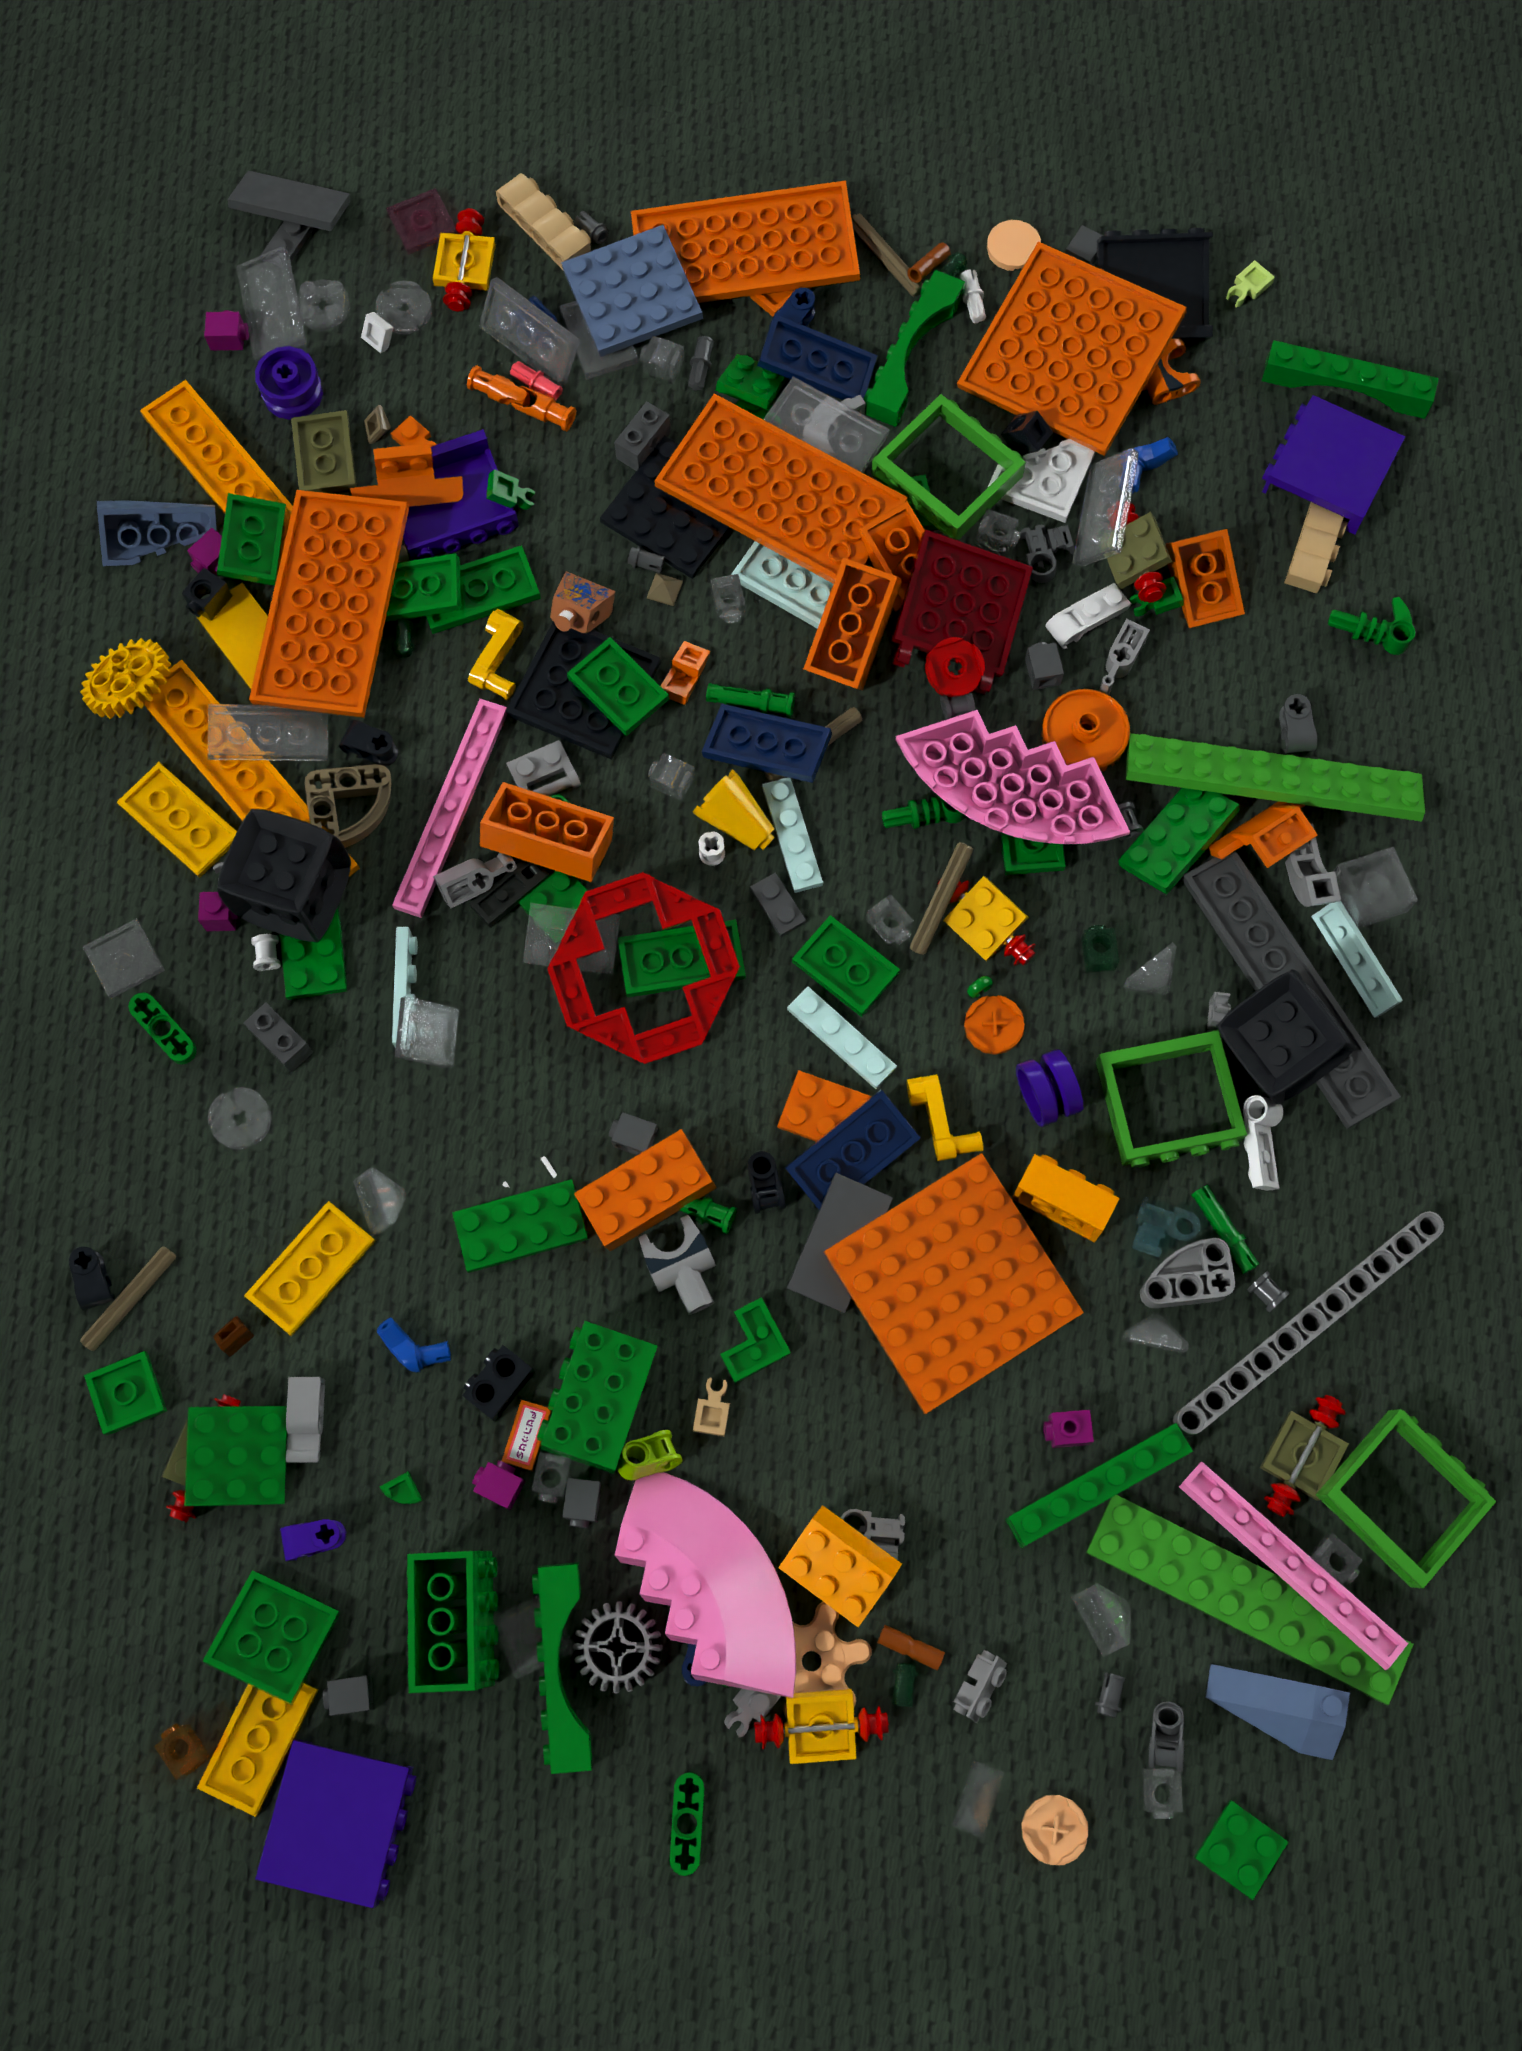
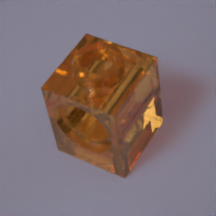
[154,1723,211,1780]

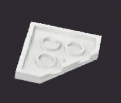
[988,439,1095,523]

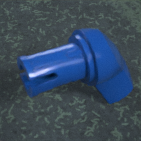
[1121,437,1178,493]
[377,1317,451,1373]

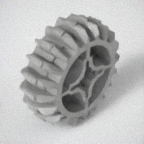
[573,1601,663,1694]

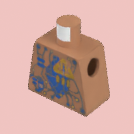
[550,571,616,633]

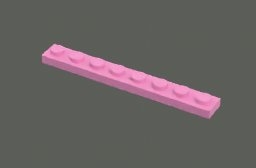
[392,699,507,918]
[1179,1461,1409,1671]

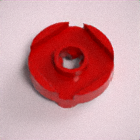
[925,637,985,697]

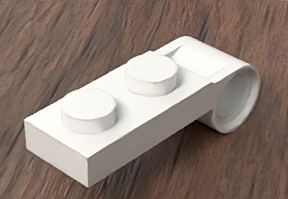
[1045,583,1131,649]
[1243,1095,1283,1191]

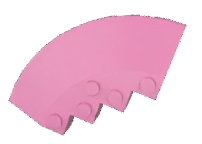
[896,710,1130,844]
[615,1472,796,1698]

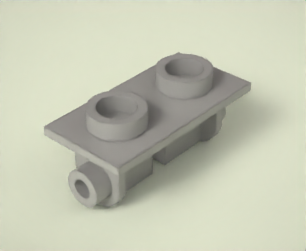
[953,1650,1007,1723]

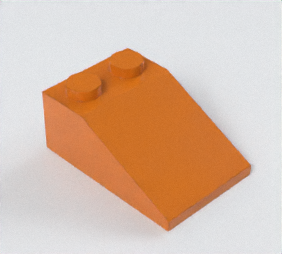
[859,501,925,612]
[1166,529,1245,628]

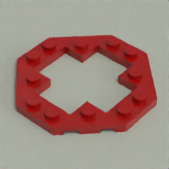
[547,872,740,1064]

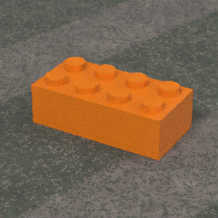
[803,557,903,691]
[480,782,614,882]
[574,1129,717,1251]

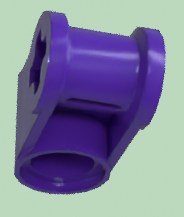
[280,1519,346,1561]

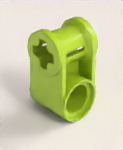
[617,1430,682,1481]

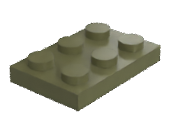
[291,410,357,493]

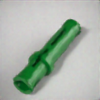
[1191,1185,1260,1274]

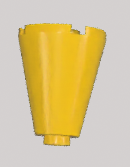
[693,769,775,850]

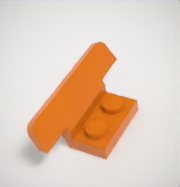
[350,443,463,507]
[1209,801,1318,868]

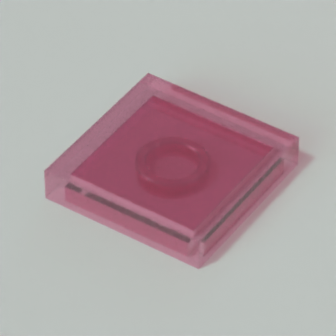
[386,188,458,255]

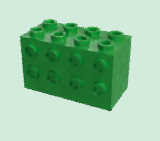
[537,1321,658,1474]
[407,1551,499,1693]

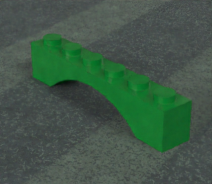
[864,270,965,427]
[1261,340,1439,419]
[1005,1423,1193,1548]
[532,1562,593,1774]

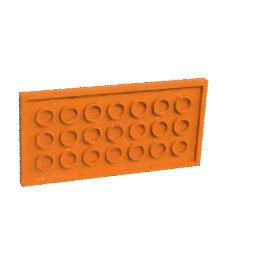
[631,180,860,303]
[654,394,908,584]
[249,490,410,718]

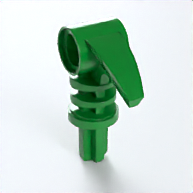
[1328,597,1416,655]
[882,796,966,829]

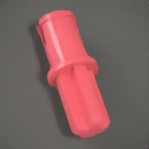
[510,361,563,401]

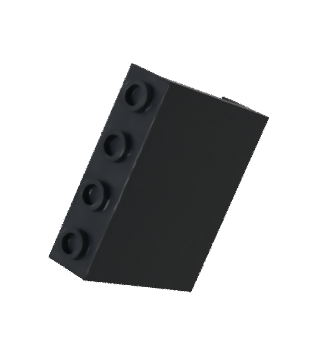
[1097,228,1213,341]

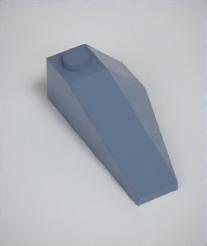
[97,500,217,566]
[1205,1664,1350,1760]

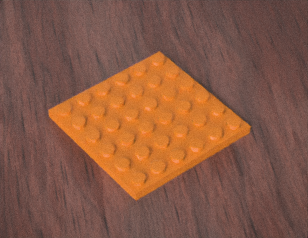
[957,242,1187,456]
[824,1153,1084,1414]

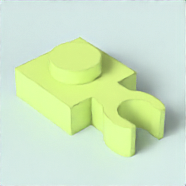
[1226,260,1275,307]

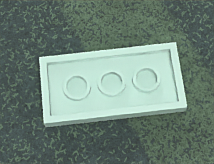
[731,541,833,629]

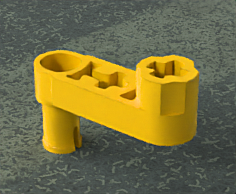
[468,609,523,700]
[906,1074,983,1161]

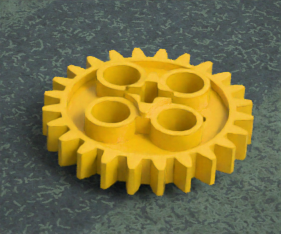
[80,638,171,719]

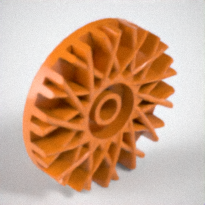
[1041,689,1130,772]

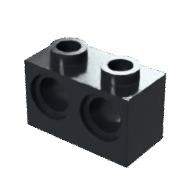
[462,1345,535,1422]

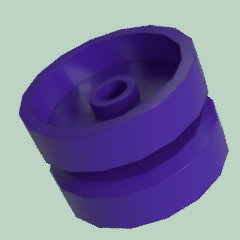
[255,346,323,420]
[1016,1049,1084,1127]

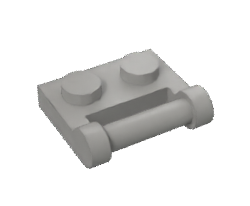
[506,740,581,796]

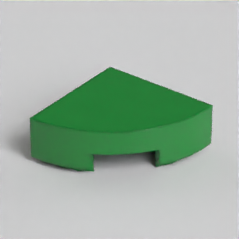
[380,1471,423,1505]

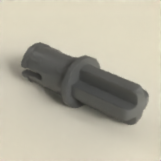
[688,336,714,391]

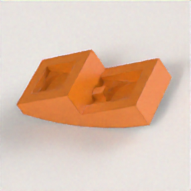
[661,641,710,705]

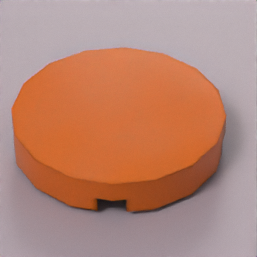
[964,995,1025,1055]

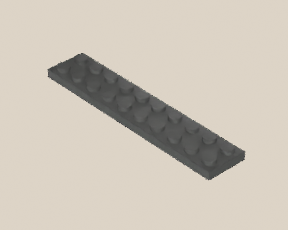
[1181,851,1401,1129]

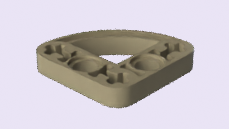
[305,764,391,848]

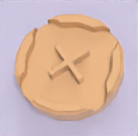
[987,220,1041,271]
[1021,1795,1089,1865]

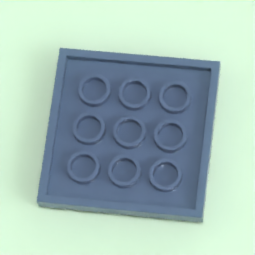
[561,225,703,357]

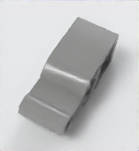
[1099,619,1150,695]
[433,853,517,909]
[286,1377,325,1463]

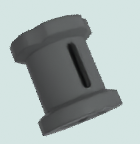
[940,692,975,720]
[1118,802,1144,841]
[1247,1271,1289,1312]

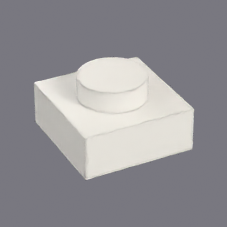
[361,312,393,353]

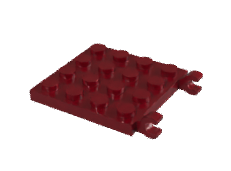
[892,530,1033,695]

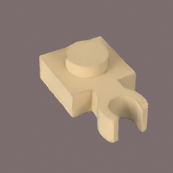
[693,1378,730,1437]

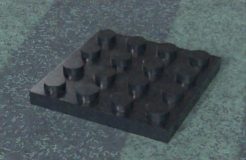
[600,435,731,579]
[506,621,661,760]

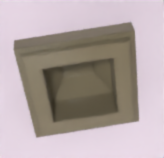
[364,405,391,444]
[647,573,683,606]

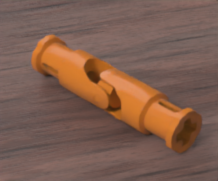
[467,365,577,432]

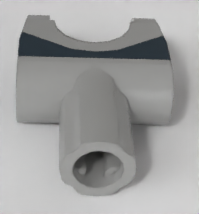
[638,1215,716,1315]

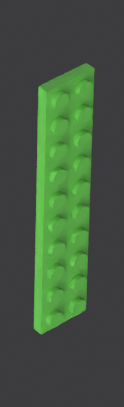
[1126,733,1425,821]
[1086,1495,1414,1705]

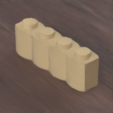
[496,173,591,270]
[1284,502,1348,594]

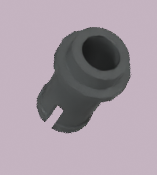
[574,211,608,244]
[628,546,665,574]
[1095,1673,1125,1718]

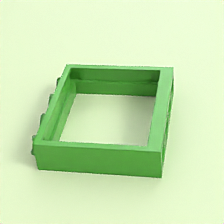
[871,394,1026,540]
[1096,1030,1247,1168]
[1316,1409,1496,1588]

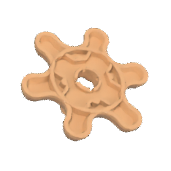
[783,1602,872,1718]

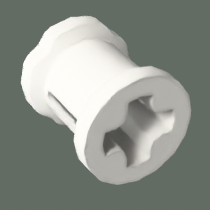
[698,832,725,866]
[251,934,281,971]

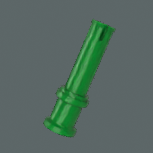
[706,683,795,719]
[679,1197,737,1234]

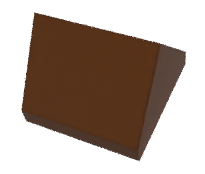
[213,1316,255,1357]

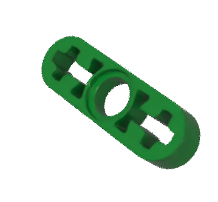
[128,992,197,1064]
[670,1772,705,1876]

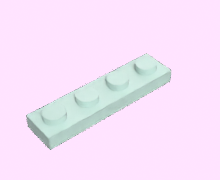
[762,777,823,893]
[1312,901,1403,1018]
[392,927,418,1050]
[787,986,897,1089]

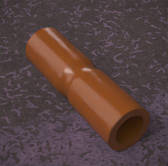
[907,243,951,283]
[877,1625,945,1671]

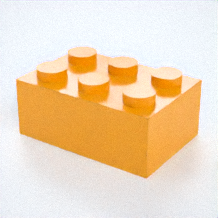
[1012,1154,1120,1243]
[778,1505,902,1628]

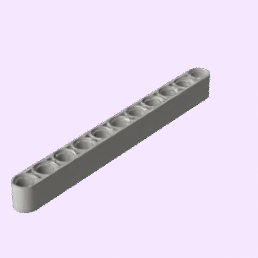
[1173,1211,1444,1437]

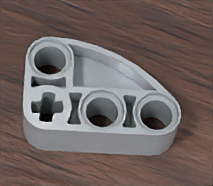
[1140,1238,1235,1308]

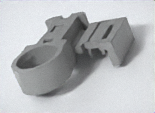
[840,1509,905,1560]

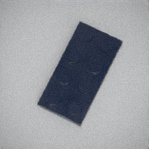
[757,314,877,400]
[702,704,832,783]
[785,1090,920,1209]

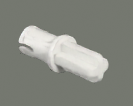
[960,269,986,324]

